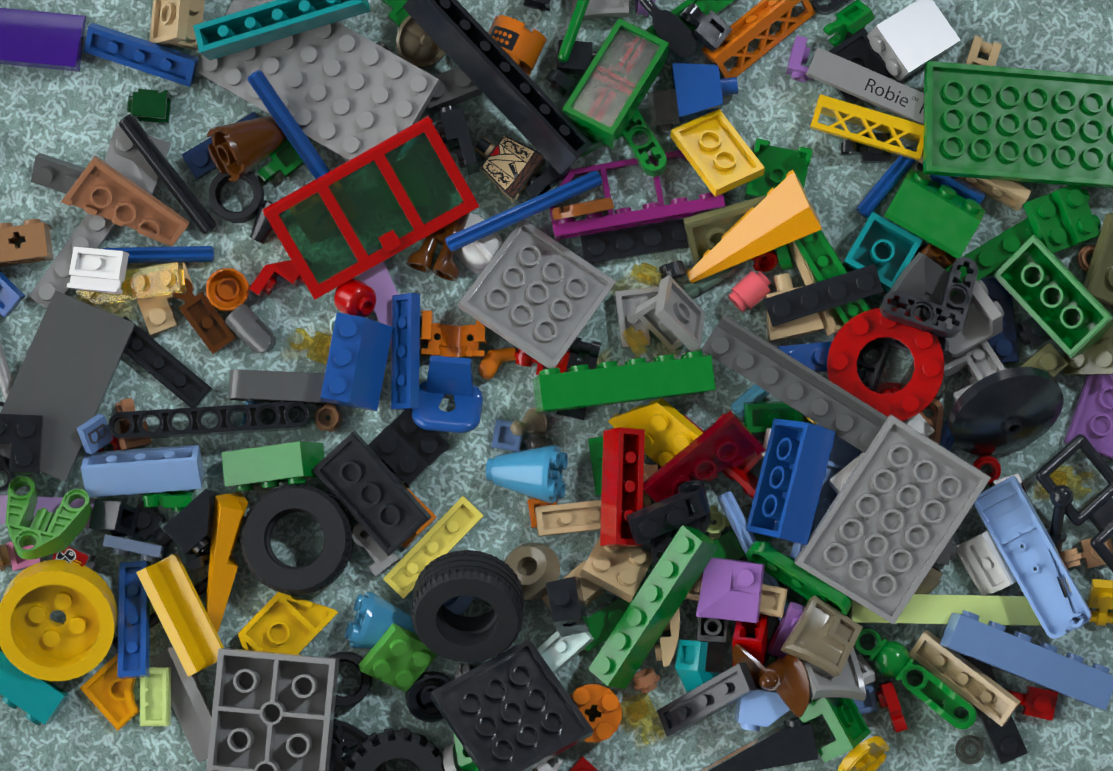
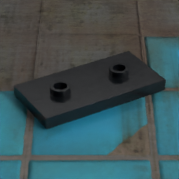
[312,431,432,556]

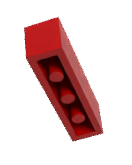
[600,427,645,548]

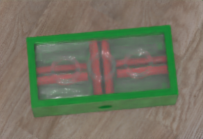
[563,18,669,149]

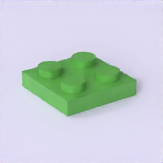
[359,623,438,692]

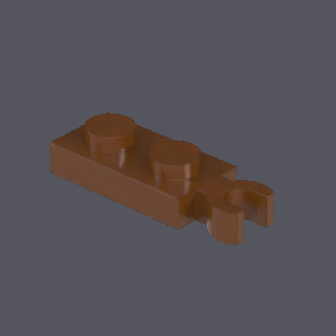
[171,278,236,355]

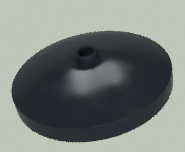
[949,367,1064,456]

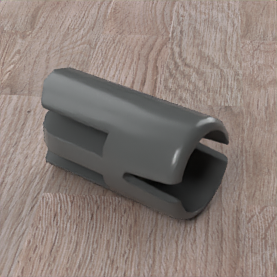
[225,304,276,353]

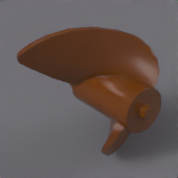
[732,644,810,717]

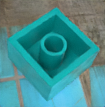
[842,212,923,293]

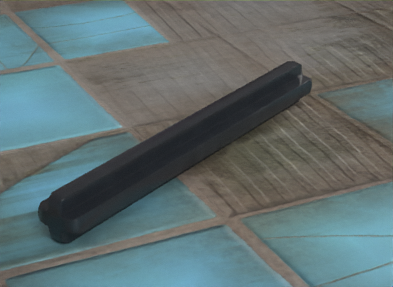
[119,114,216,234]

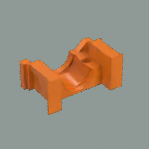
[420,310,487,358]

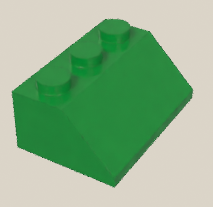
[884,168,986,259]

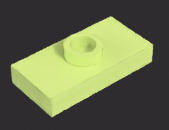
[140,667,171,726]

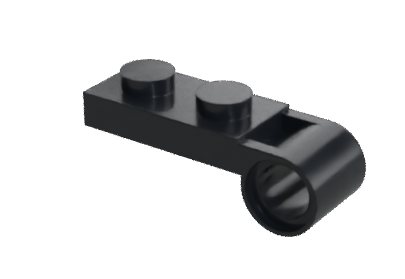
[626,480,710,545]

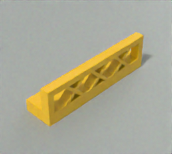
[810,94,924,161]

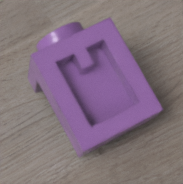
[785,35,813,83]

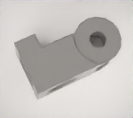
[352,523,400,577]

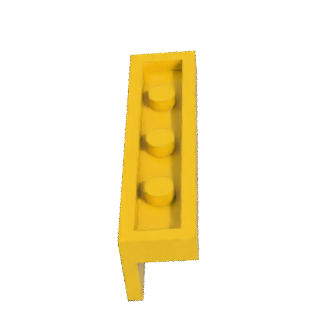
[136,553,224,677]

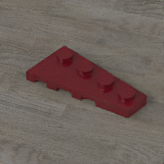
[643,410,766,503]

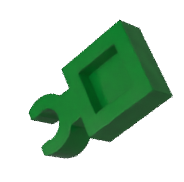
[143,489,196,511]

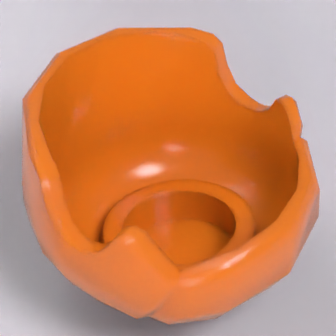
[206,268,249,311]

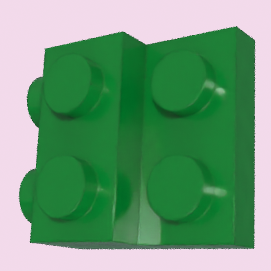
[1022,185,1101,254]

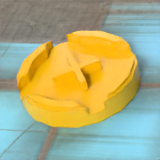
[838,736,889,771]

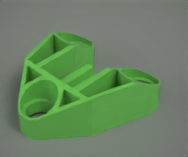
[5,476,92,560]

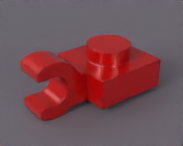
[1007,686,1058,721]

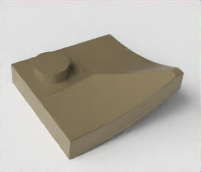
[781,595,863,677]

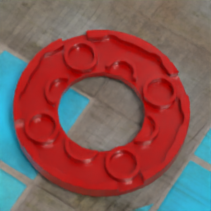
[827,308,944,421]

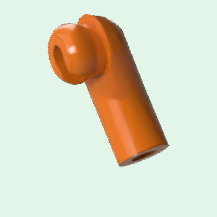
[479,347,516,380]

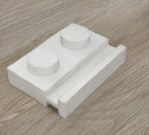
[67,247,129,294]
[956,530,1016,596]

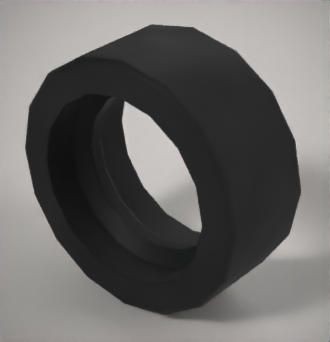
[209,172,264,223]
[328,652,372,707]

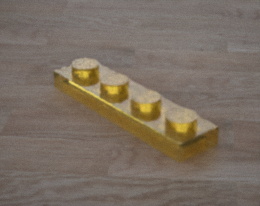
[76,262,185,306]

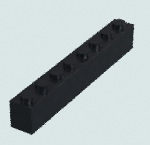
[403,0,592,175]

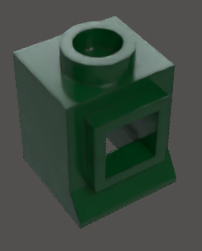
[127,89,172,123]

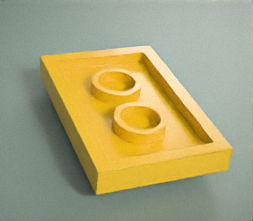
[670,109,765,197]

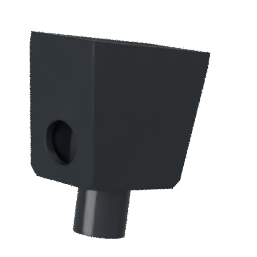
[546,577,590,637]

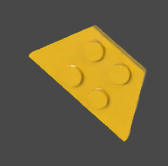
[608,398,703,467]
[238,592,339,655]

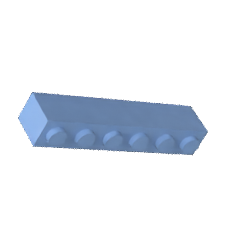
[940,610,1113,710]

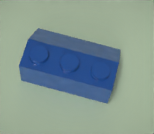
[320,312,393,412]

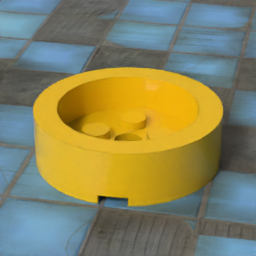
[0,560,117,681]

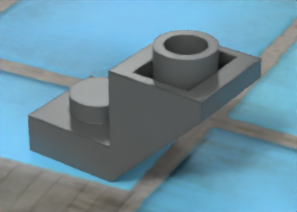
[696,617,728,672]

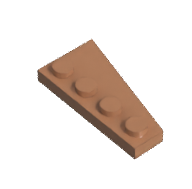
[61,156,189,247]

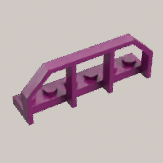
[549,150,725,242]

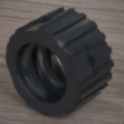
[659,260,687,279]

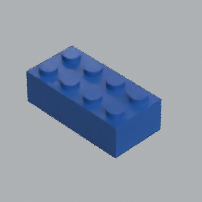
[746,418,836,545]

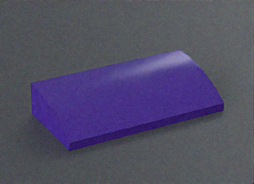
[0,8,86,72]

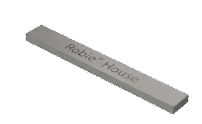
[806,47,924,125]

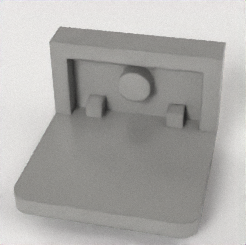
[935,276,1004,357]

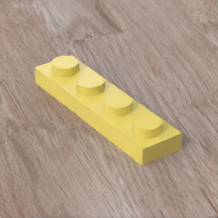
[383,496,484,599]

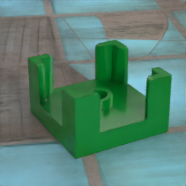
[744,138,813,200]
[799,697,871,763]

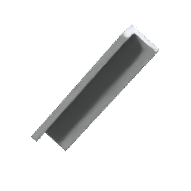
[151,646,212,762]

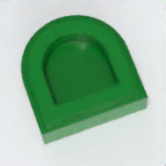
[776,244,794,270]

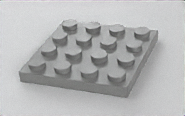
[458,220,616,369]

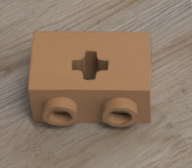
[0,219,54,267]

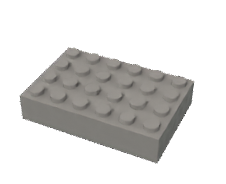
[206,648,340,771]

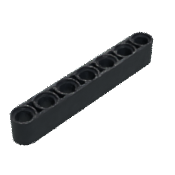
[108,401,310,440]

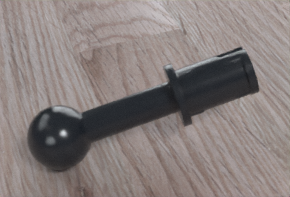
[1047,485,1074,556]

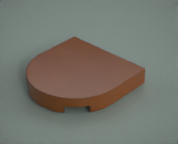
[552,197,614,220]

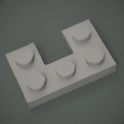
[943,340,1005,402]

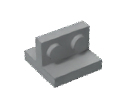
[635,275,705,352]

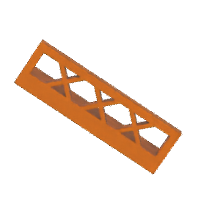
[701,0,815,78]

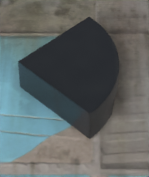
[188,552,210,571]

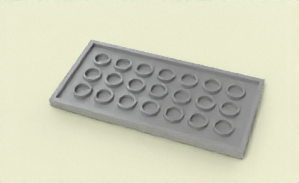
[195,0,441,180]

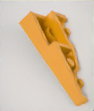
[686,170,822,283]
[205,492,248,634]

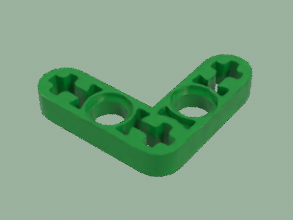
[579,109,667,177]

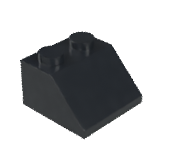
[163,489,218,555]

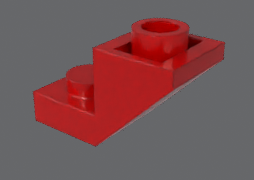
[249,257,313,298]

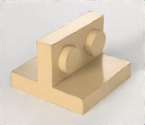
[149,0,205,50]

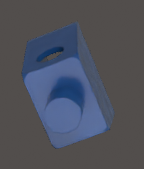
[671,63,738,122]

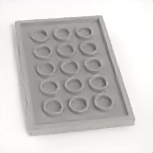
[794,414,991,625]

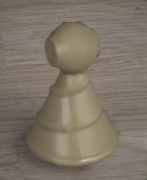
[510,408,548,436]

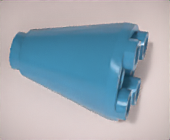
[486,445,568,503]
[345,591,415,649]

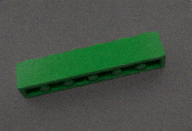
[588,525,719,689]

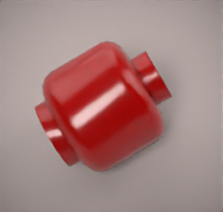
[334,278,377,318]

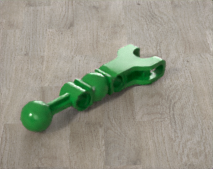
[803,598,976,730]

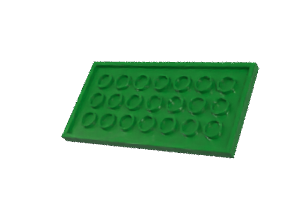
[923,61,1113,189]

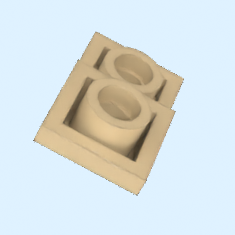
[655,608,680,667]

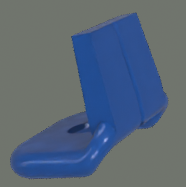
[412,355,483,433]

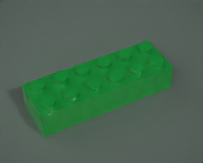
[533,351,716,413]

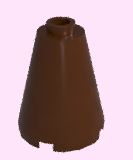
[207,116,287,181]

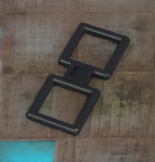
[1035,434,1113,572]

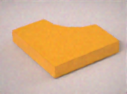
[80,653,140,731]

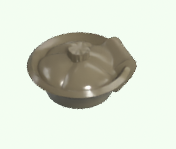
[396,15,446,68]
[504,543,560,600]

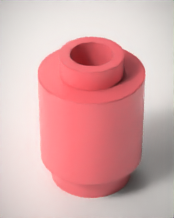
[728,271,771,313]

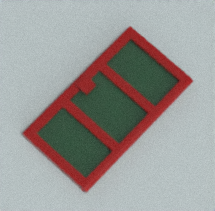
[262,116,480,300]

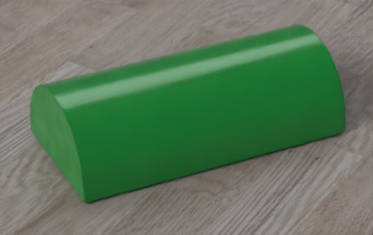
[993,235,1113,358]

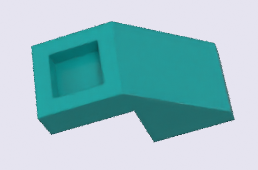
[675,639,720,693]

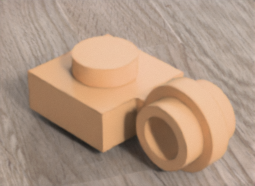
[1060,538,1113,569]

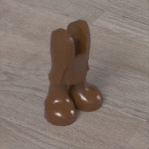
[406,194,470,282]

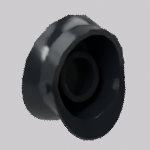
[405,671,452,722]

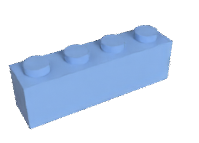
[81,444,204,498]

